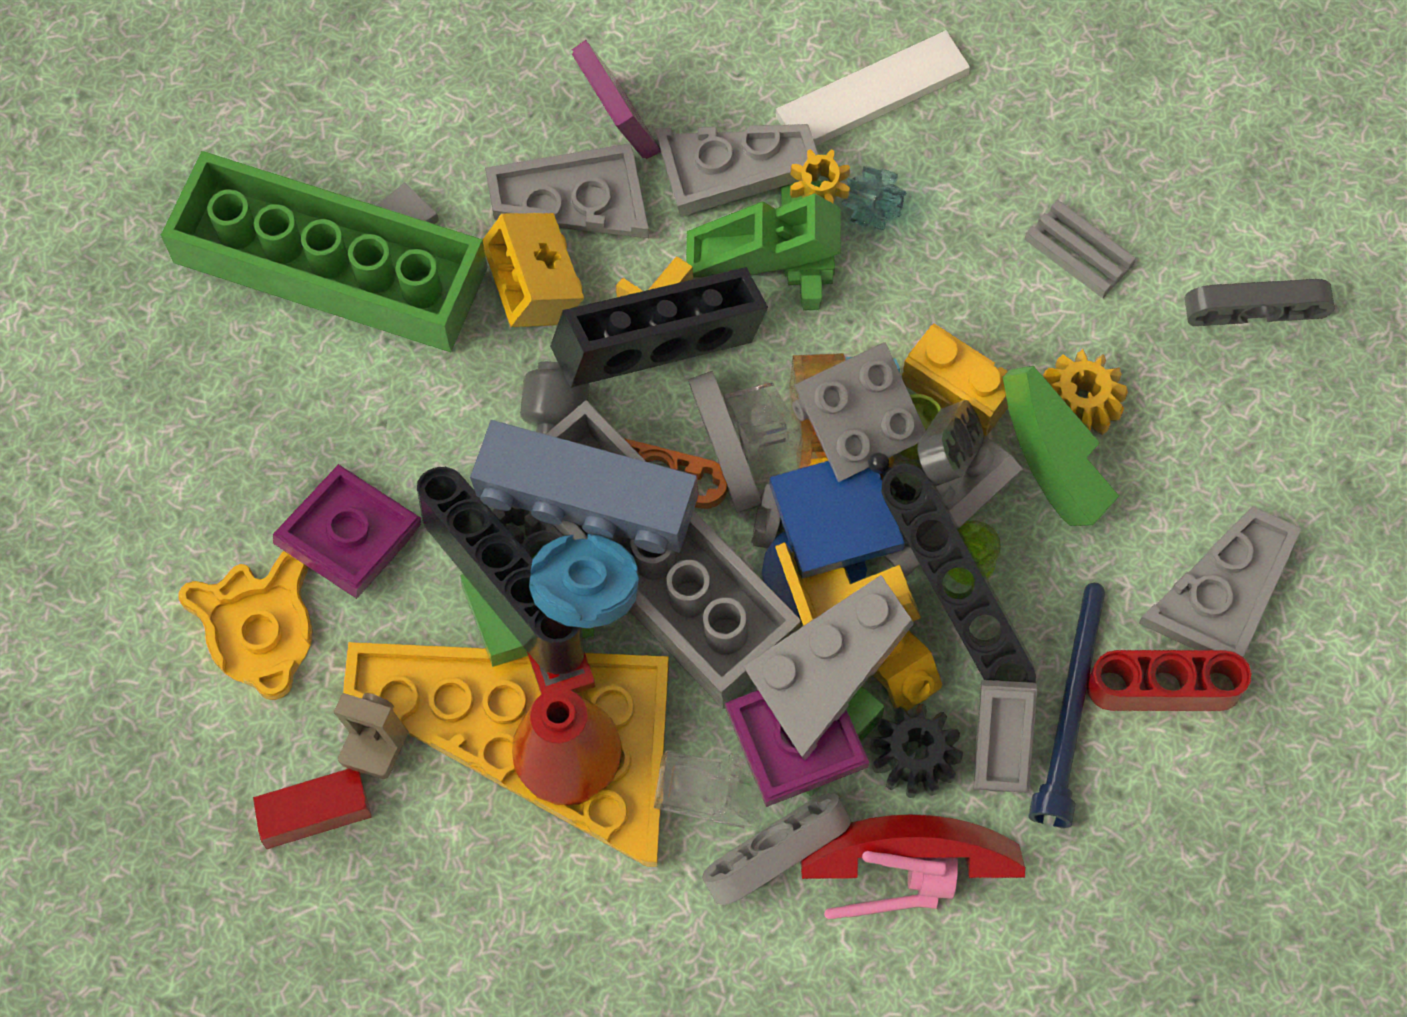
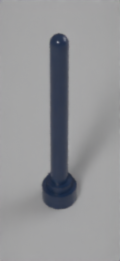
[1028,582,1105,829]

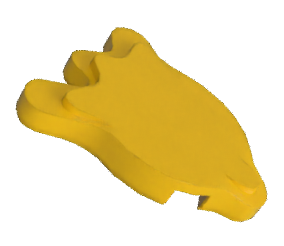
[178,551,313,700]

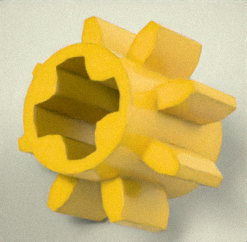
[790,149,850,204]

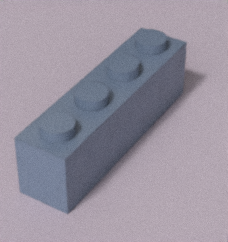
[470,420,699,553]

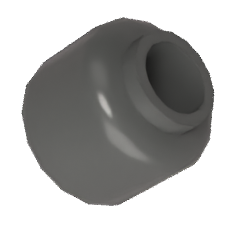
[520,361,590,434]

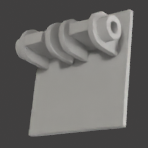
[792,342,925,482]

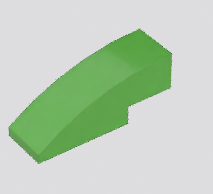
[686,193,841,277]
[1003,365,1119,526]

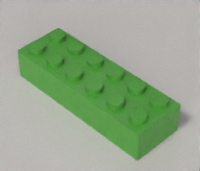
[161,151,488,353]

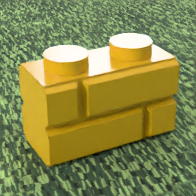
[902,323,1008,437]

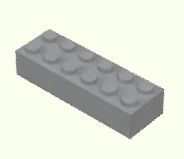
[546,400,802,709]

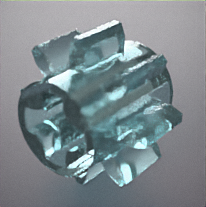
[842,165,906,230]

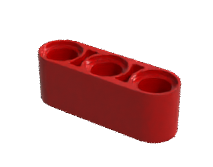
[1087,650,1252,711]

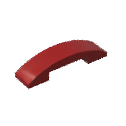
[801,814,1026,879]

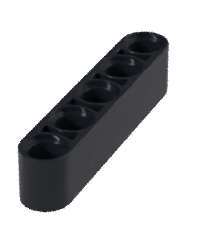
[881,460,1036,683]
[417,467,584,674]

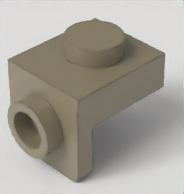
[334,693,409,779]

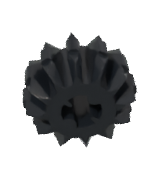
[870,703,963,798]

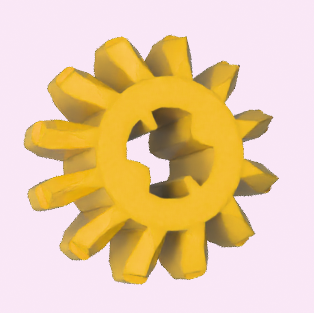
[1043,349,1128,435]

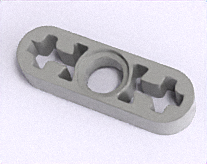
[688,371,762,513]
[702,793,851,905]

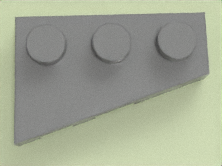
[654,124,818,217]
[485,143,649,239]
[884,435,1023,577]
[1139,506,1302,657]
[743,575,914,760]

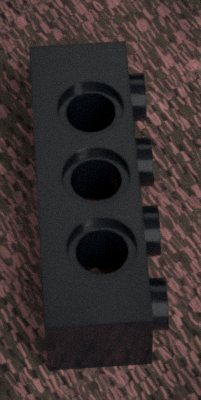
[550,267,768,388]

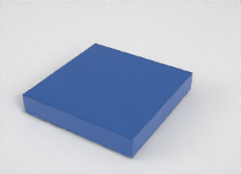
[769,461,905,579]

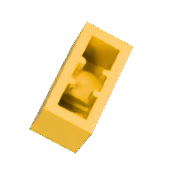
[482,213,584,327]

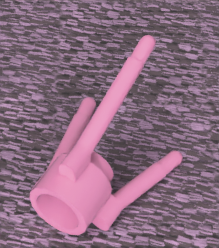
[824,851,958,919]

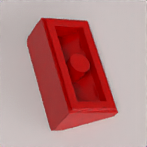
[253,769,372,849]

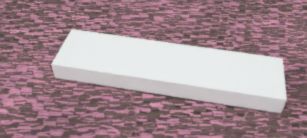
[776,30,970,146]

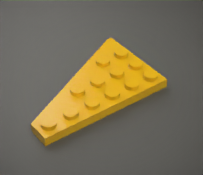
[343,642,669,867]

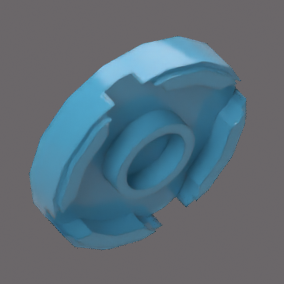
[529,534,639,628]

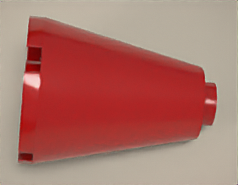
[512,688,621,805]

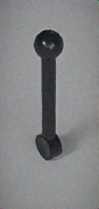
[868,452,916,500]

